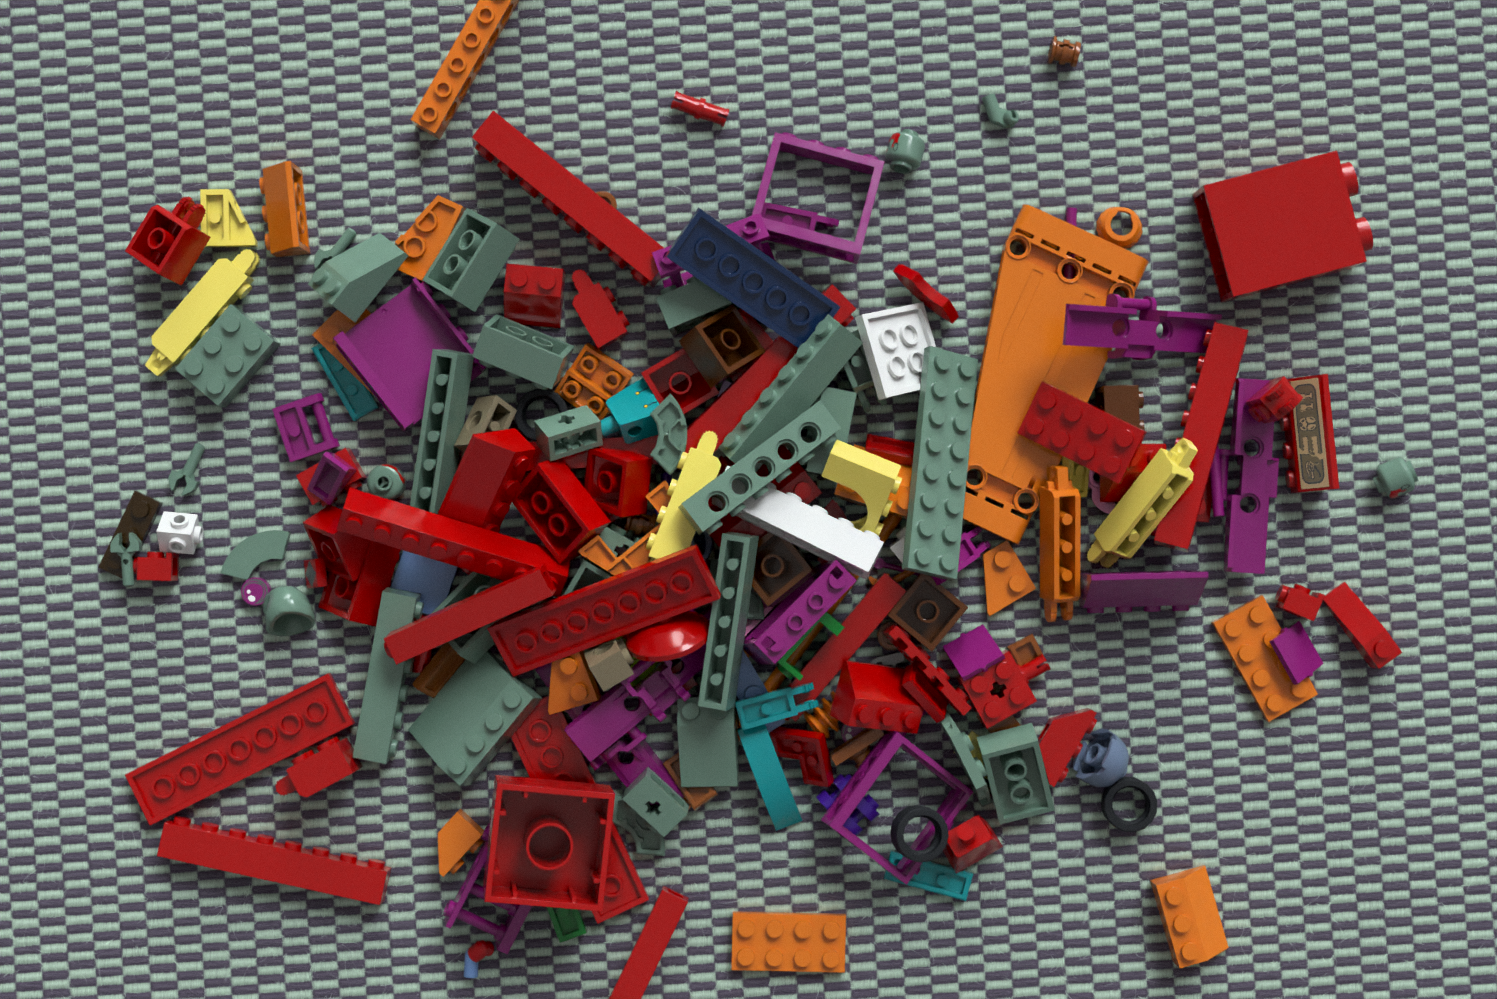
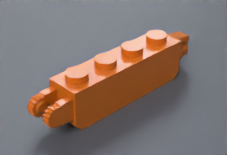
[1040,465,1081,622]

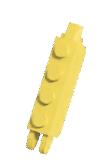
[145,249,261,377]
[645,430,721,562]
[1087,438,1198,568]

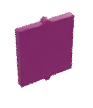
[1269,620,1324,685]
[942,624,1005,681]

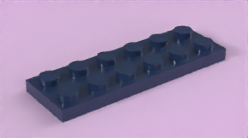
[665,207,840,348]

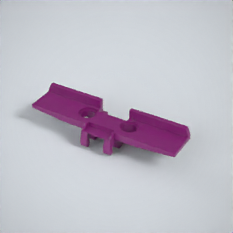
[1063,294,1222,360]
[1219,378,1279,574]
[564,606,712,762]
[534,662,685,806]

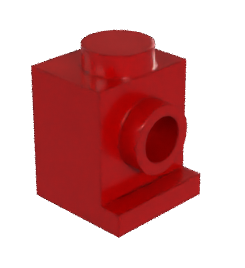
[133,552,179,581]
[1275,584,1325,621]

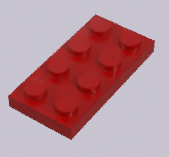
[1017,381,1147,484]

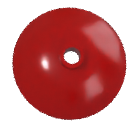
[626,610,710,662]

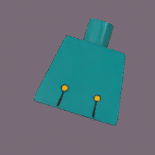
[600,378,659,444]

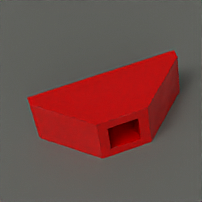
[1038,708,1097,787]

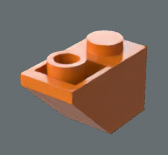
[438,809,484,877]

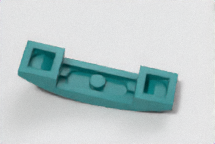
[737,724,803,831]

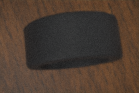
[515,388,569,441]
[1101,776,1158,832]
[890,805,949,863]

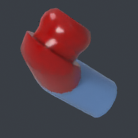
[464,940,494,978]

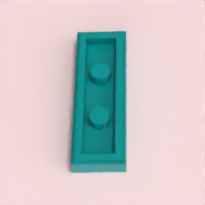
[311,343,379,422]
[883,850,973,901]

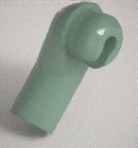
[982,93,1019,128]

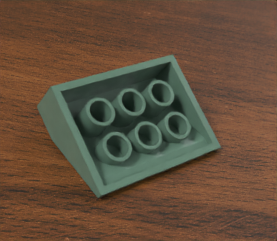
[408,650,543,786]

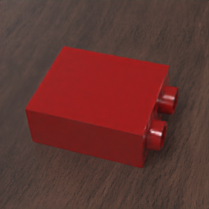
[1192,150,1373,303]

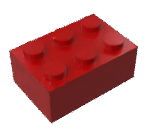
[512,458,611,564]

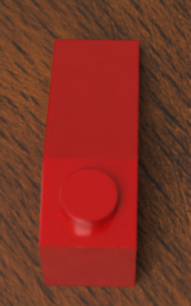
[1323,582,1402,669]

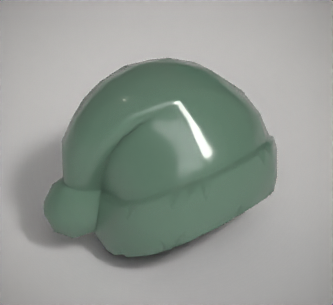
[263,585,315,637]

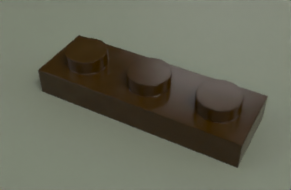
[98,491,163,578]

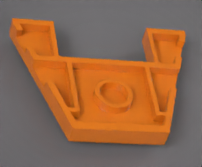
[578,480,692,576]

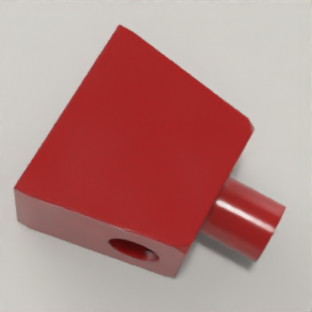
[943,815,1003,874]

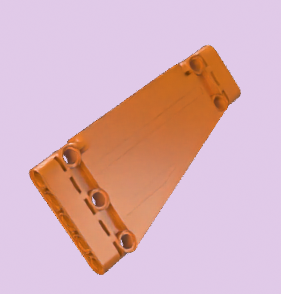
[963,204,1149,545]

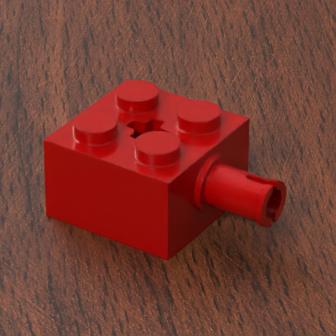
[956,650,1051,729]

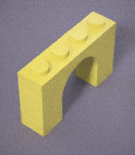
[822,440,902,536]

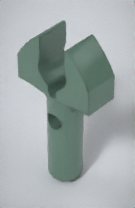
[314,228,357,269]
[168,443,205,495]
[110,532,142,587]

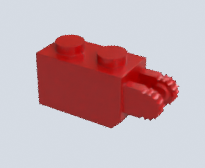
[571,269,630,350]
[1245,376,1303,424]

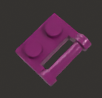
[272,393,340,463]

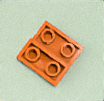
[554,343,634,420]

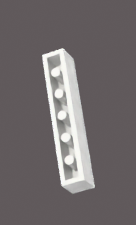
[712,466,884,580]

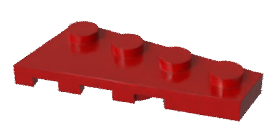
[881,625,972,716]

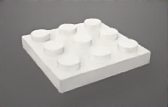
[855,302,936,400]

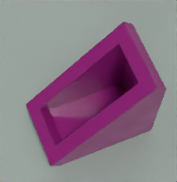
[307,452,356,505]

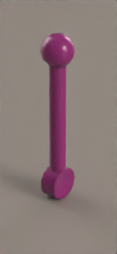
[874,558,919,576]

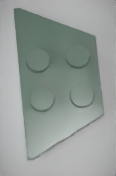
[940,709,992,807]

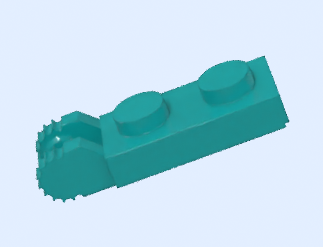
[735,682,819,730]

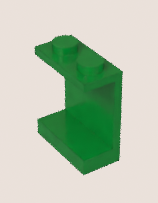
[776,612,845,681]

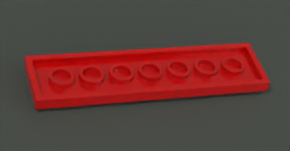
[487,544,721,677]
[125,673,355,825]
[511,695,650,924]

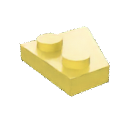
[200,189,258,247]

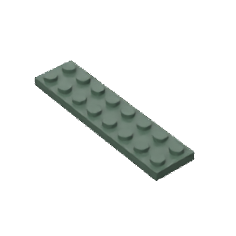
[902,346,978,581]

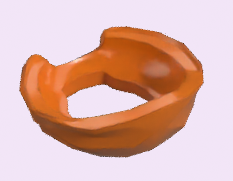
[1097,207,1143,249]

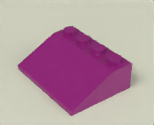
[1079,570,1208,613]

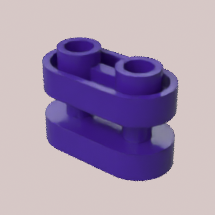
[816,773,880,836]

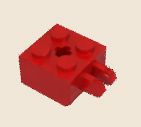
[125,196,211,286]
[275,736,363,797]

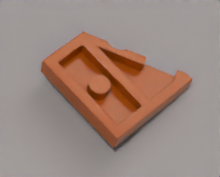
[982,540,1036,616]
[548,651,601,715]

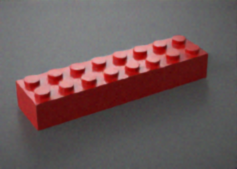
[472,111,664,288]

